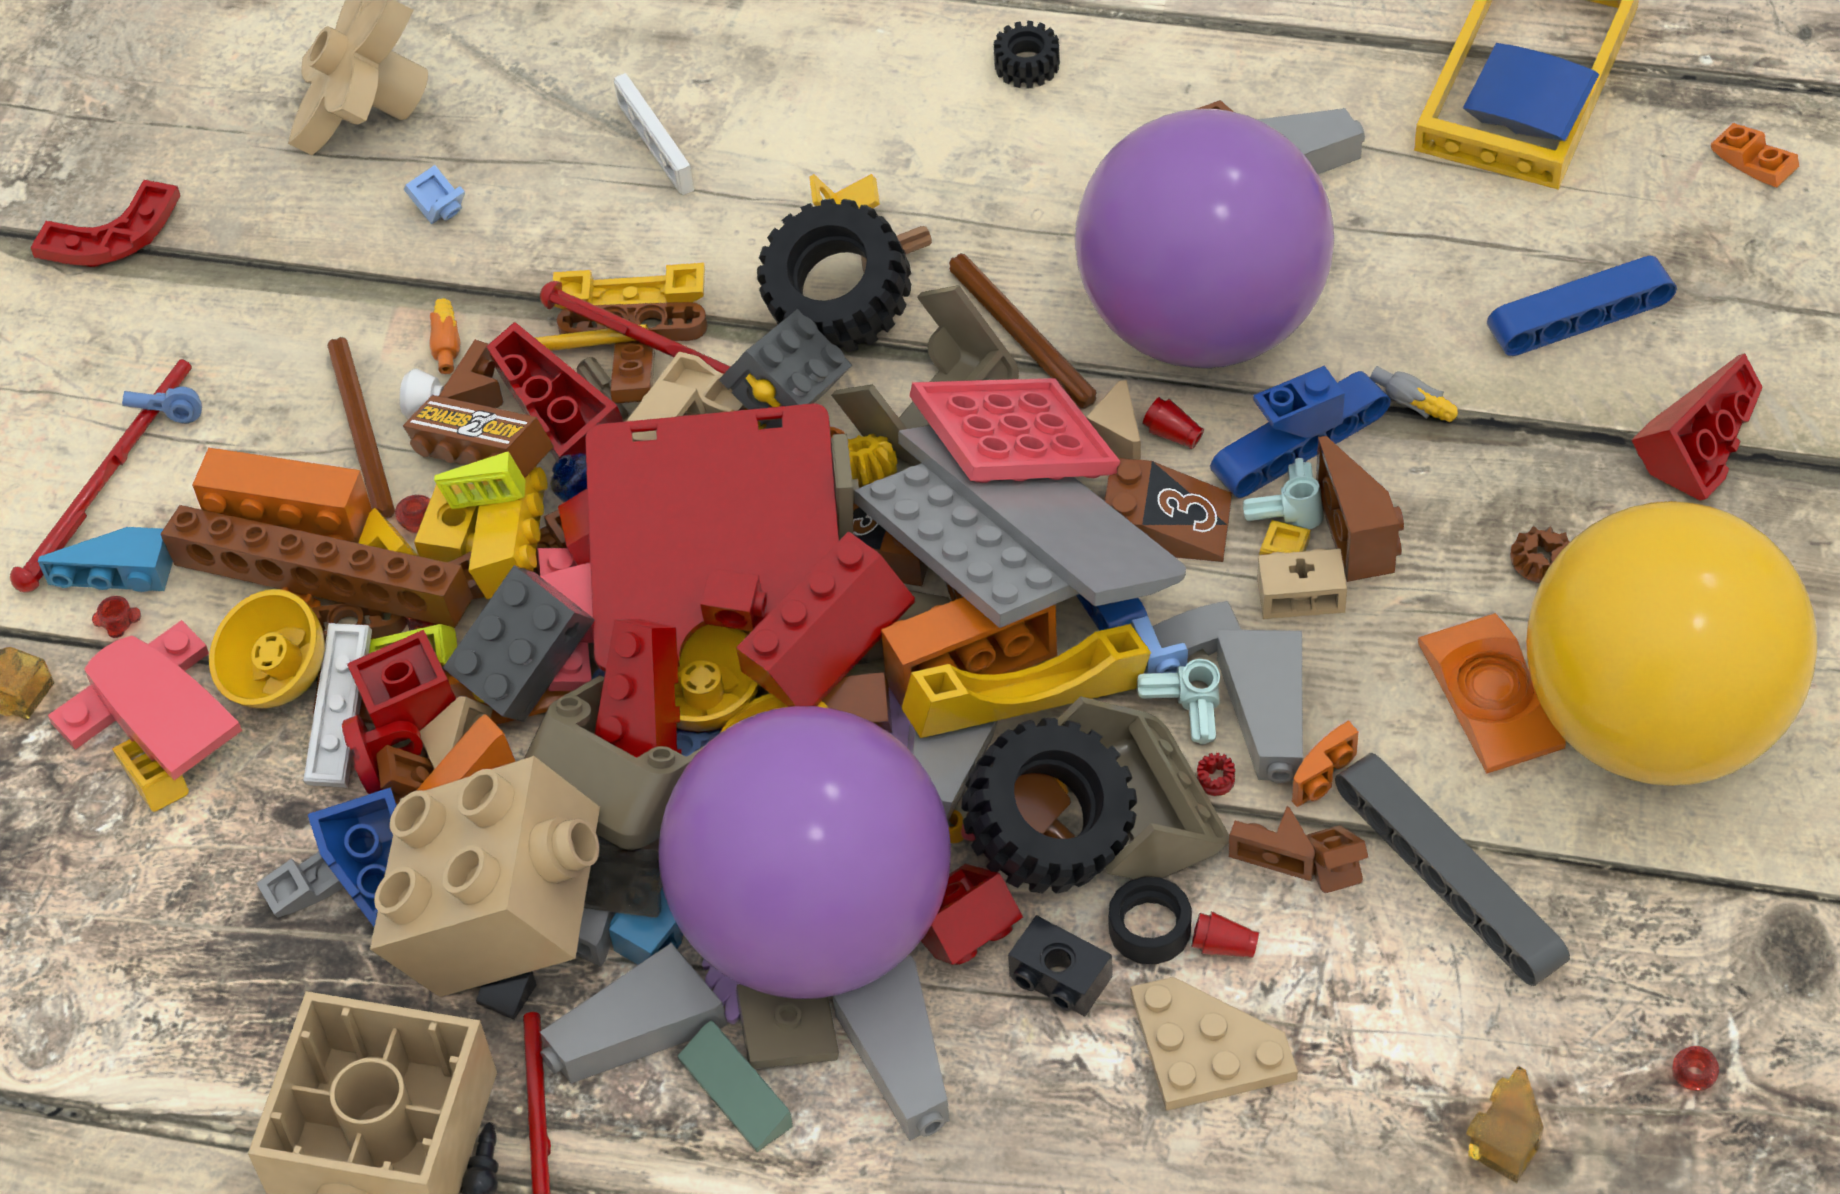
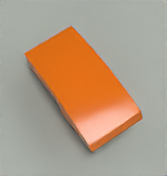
[1711,123,1799,187]
[1292,720,1359,807]

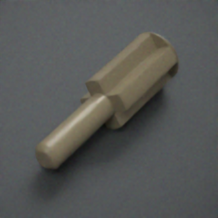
[576,357,628,420]

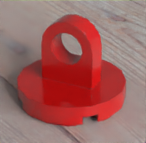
[342,714,423,794]

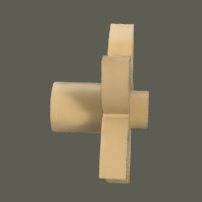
[288,0,428,155]

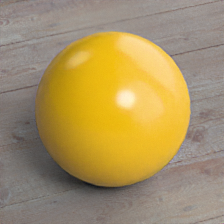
[1526,501,1817,786]

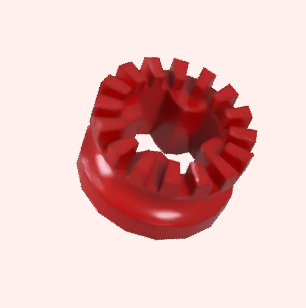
[1197,752,1236,796]

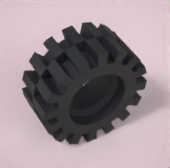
[993,21,1060,88]

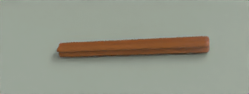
[949,253,1097,409]
[327,337,395,517]

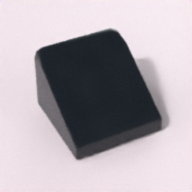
[476,971,537,1020]

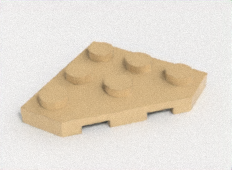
[1131,977,1298,1111]

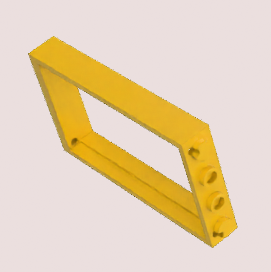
[1414,0,1639,190]

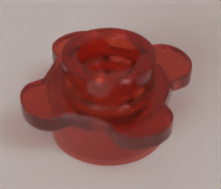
[92,596,141,638]

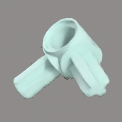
[1243,458,1324,529]
[1137,659,1220,745]

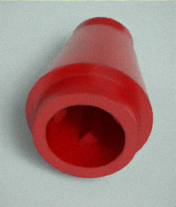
[1142,397,1204,449]
[1191,911,1259,958]

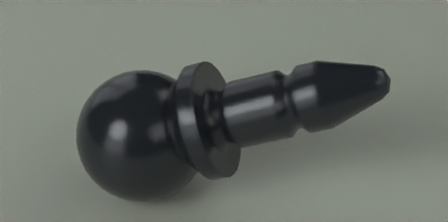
[461,1122,499,1194]

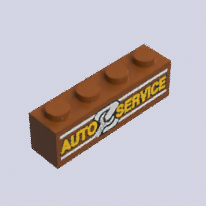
[403,395,554,478]

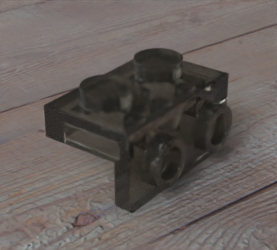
[584,844,663,918]

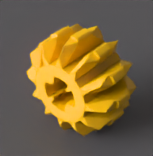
[848,434,898,488]

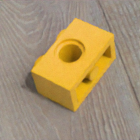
[414,483,479,563]

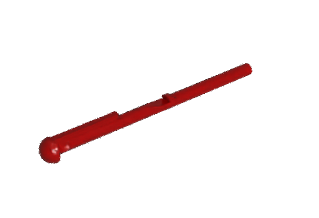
[540,281,731,374]
[10,359,192,593]
[523,1012,551,1194]

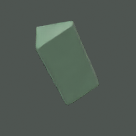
[677,1020,793,1152]

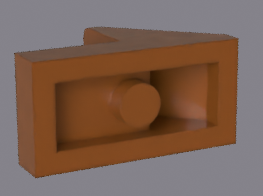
[439,339,504,408]
[376,745,434,804]
[1229,806,1316,882]
[1306,825,1369,893]

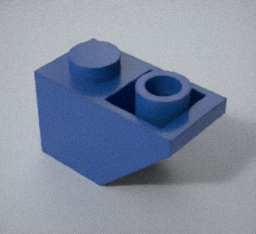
[1253,365,1345,438]

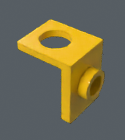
[809,174,880,208]

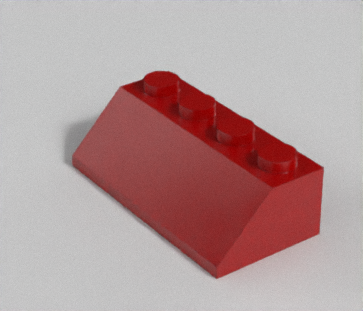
[736,531,915,707]

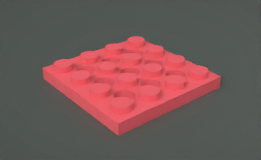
[909,378,1120,483]

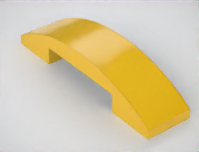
[553,263,705,309]

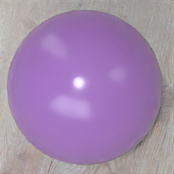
[1075,109,1334,369]
[658,706,951,999]

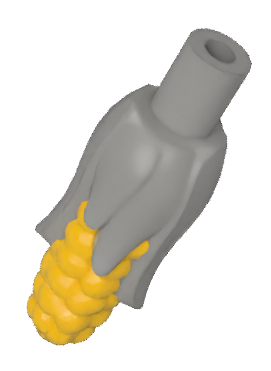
[1370,366,1458,422]

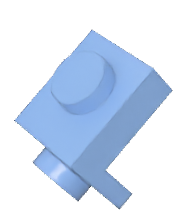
[404,165,465,224]
[1132,616,1188,674]

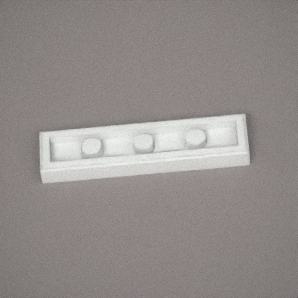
[614,73,694,196]
[303,623,372,788]

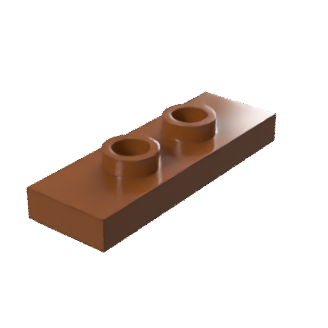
[610,341,655,404]

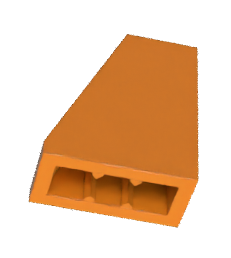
[416,714,516,791]

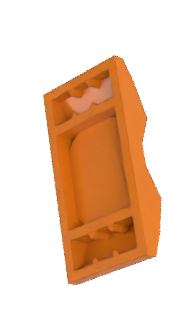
[1418,613,1566,774]

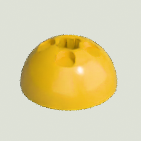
[209,589,325,709]
[675,625,760,732]

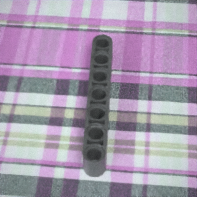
[1335,753,1570,986]

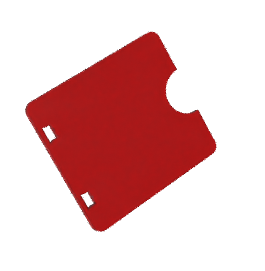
[586,403,839,672]

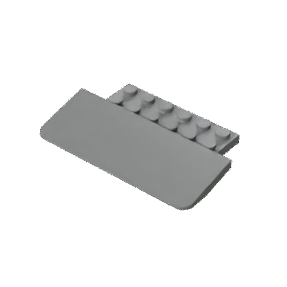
[855,426,1186,628]

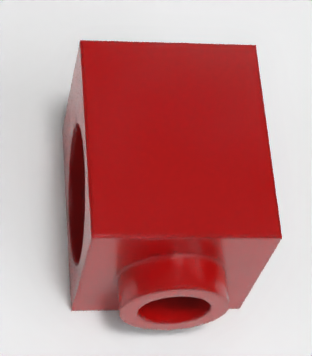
[700,568,768,631]

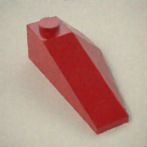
[1631,353,1763,501]

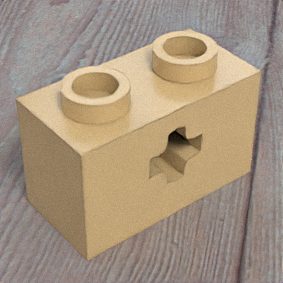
[1257,548,1347,619]

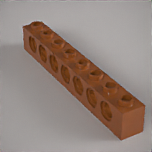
[160,505,473,628]

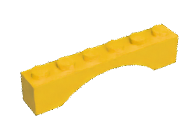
[901,624,1151,738]

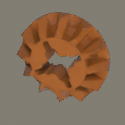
[1510,526,1570,583]

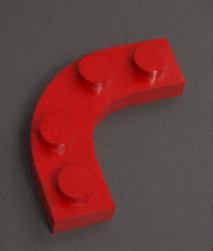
[30,180,181,267]

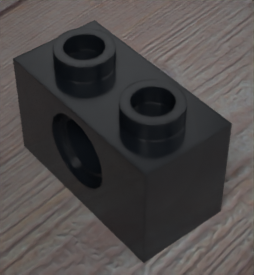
[1008,915,1113,1017]

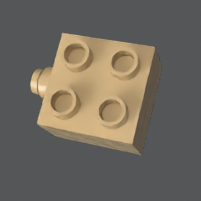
[370,756,600,997]
[248,991,497,1194]

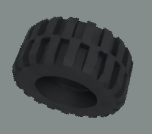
[757,199,912,353]
[961,718,1137,894]

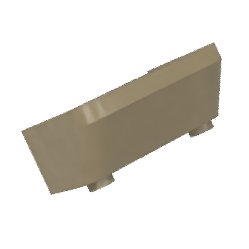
[831,285,1019,466]
[524,675,704,849]
[1057,696,1229,879]

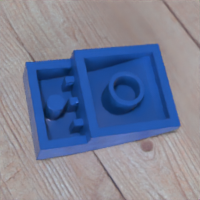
[1463,43,1599,141]

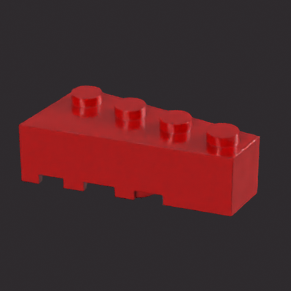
[486,322,624,482]
[595,619,682,758]

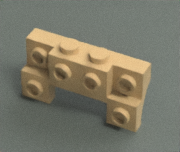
[627,352,745,442]

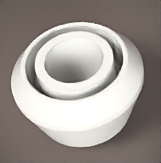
[400,369,445,420]

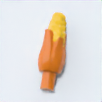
[429,298,461,374]

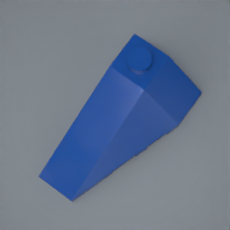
[307,787,397,927]

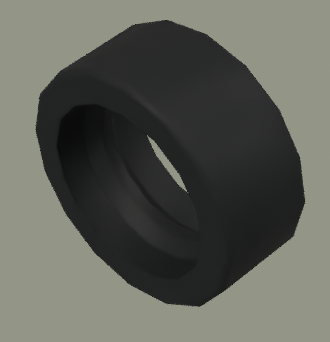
[1108,876,1192,964]

